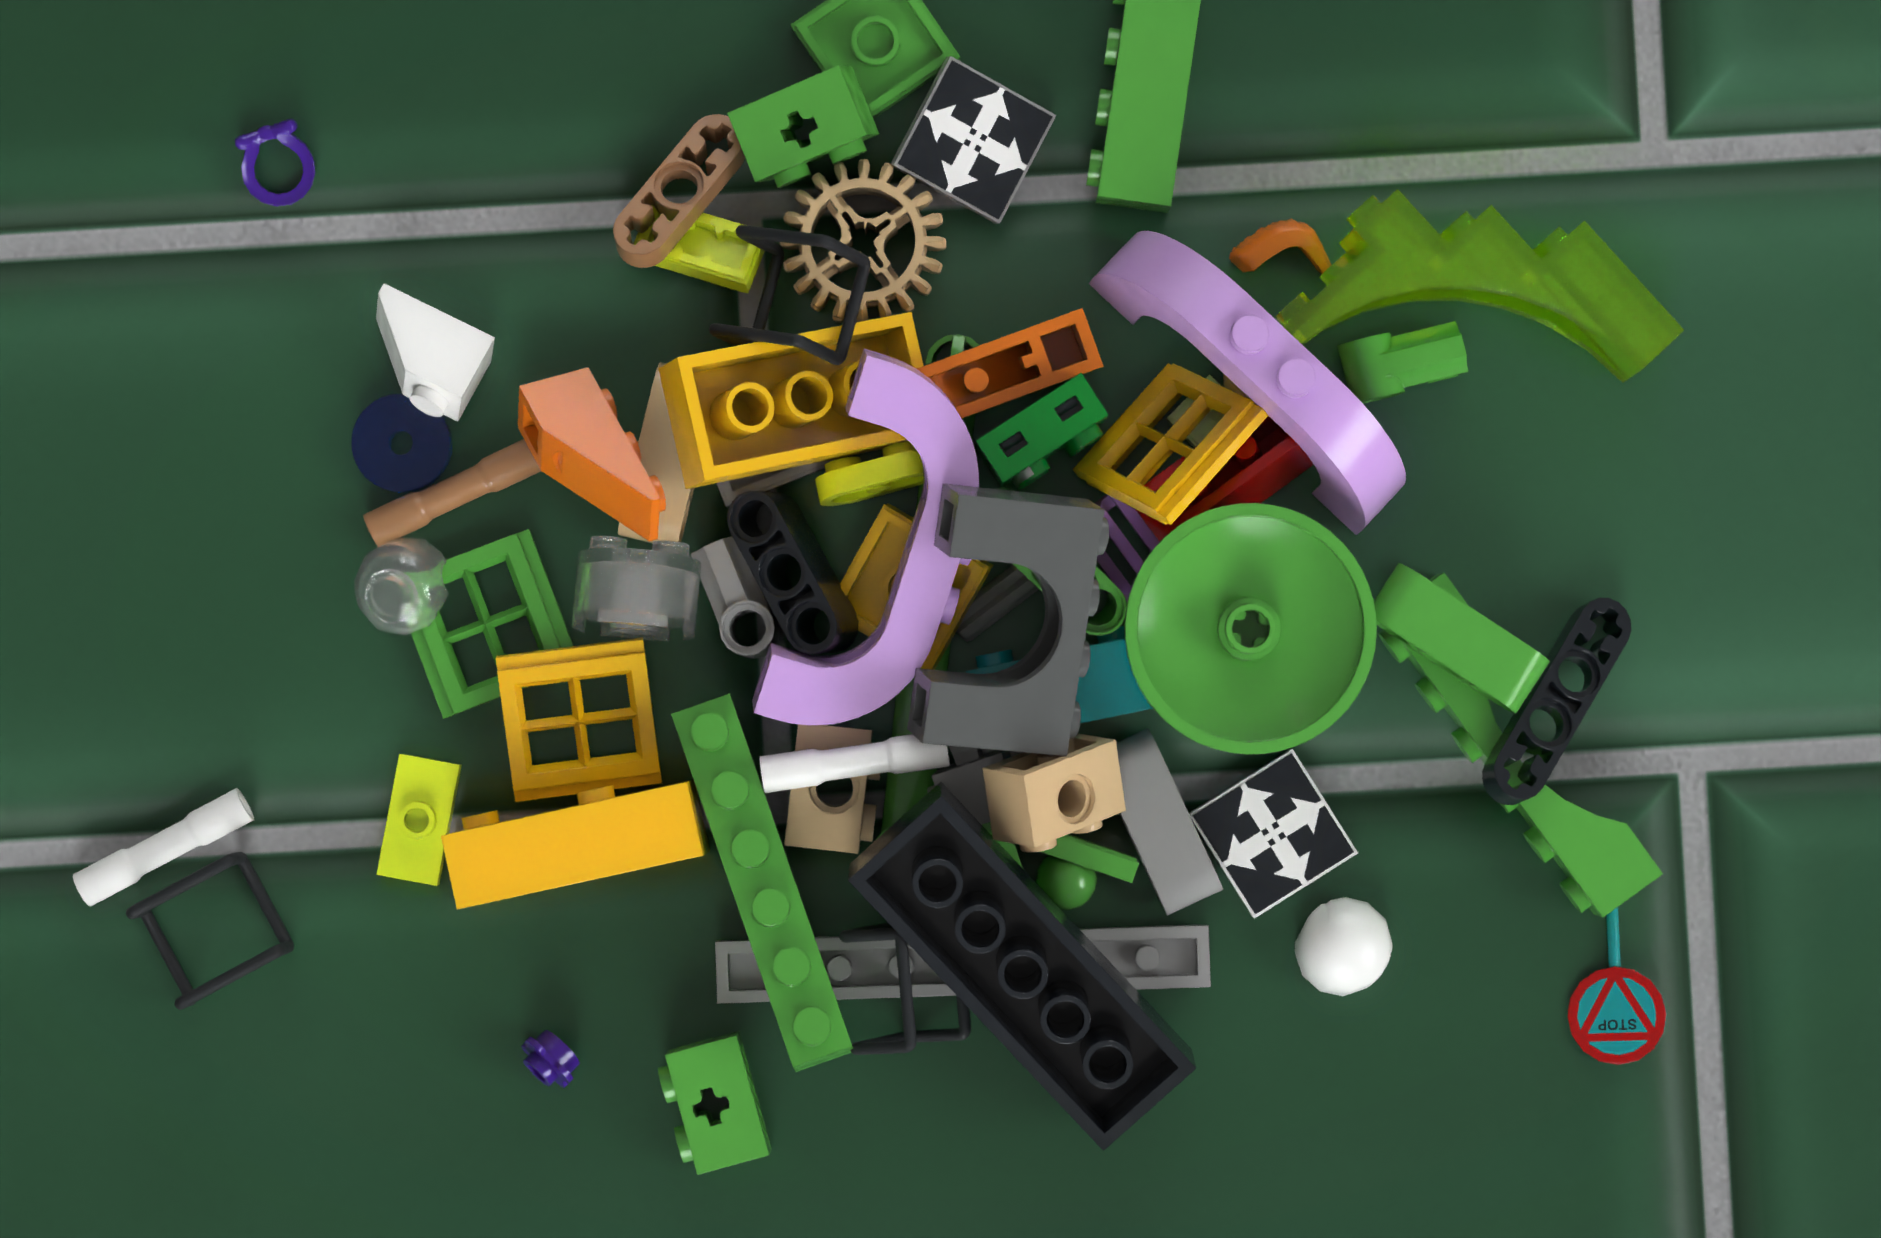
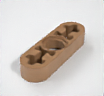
[613,114,745,268]

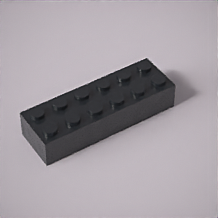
[848,782,1196,1151]

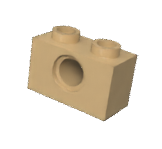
[784,724,880,854]
[982,734,1126,852]

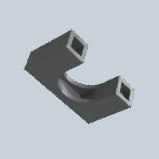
[907,484,1109,756]

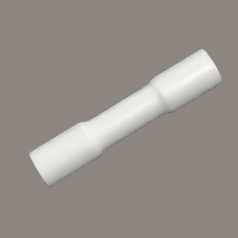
[760,734,950,793]
[73,788,254,907]

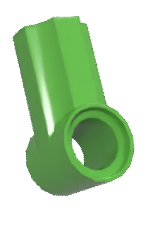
[1337,321,1468,404]

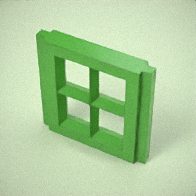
[391,529,574,719]

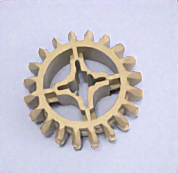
[780,159,946,323]

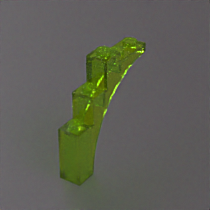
[1275,189,1684,383]

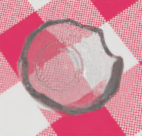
[354,537,449,635]

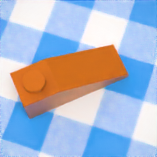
[917,308,1104,418]

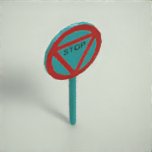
[1567,907,1667,1065]

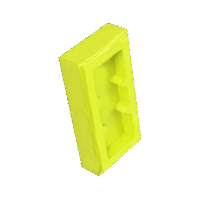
[633,205,765,294]
[376,754,462,886]

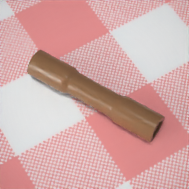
[363,439,541,548]

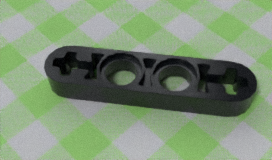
[1482,598,1632,805]

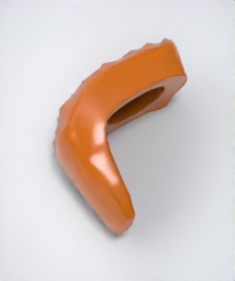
[1229,218,1335,280]

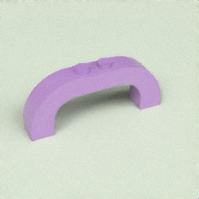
[1089,231,1406,535]
[752,348,979,726]

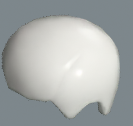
[1295,897,1393,996]

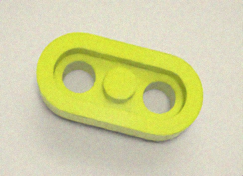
[815,441,924,506]

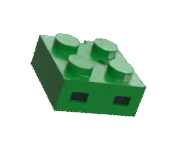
[975,373,1108,491]

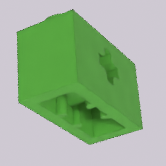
[727,65,879,188]
[658,1030,772,1175]

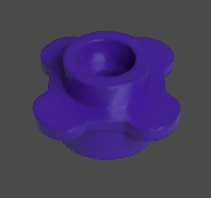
[521,1030,580,1088]

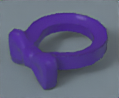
[235,118,316,207]

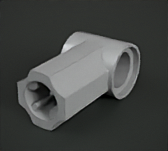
[691,536,781,659]

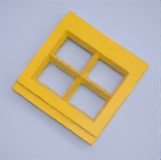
[1073,363,1268,525]
[496,637,662,802]

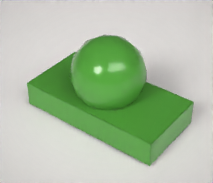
[1036,834,1139,910]

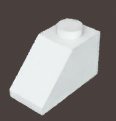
[376,284,495,422]

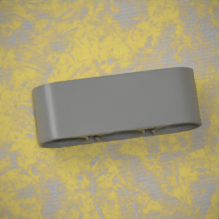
[1116,728,1223,916]

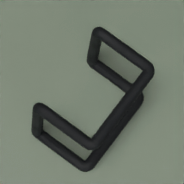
[709,225,871,365]
[126,852,294,1010]
[839,922,971,1055]

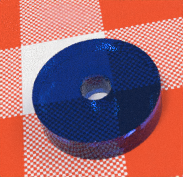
[351,394,452,493]

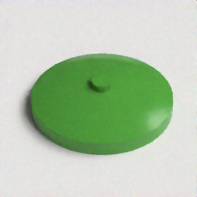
[1124,503,1377,755]

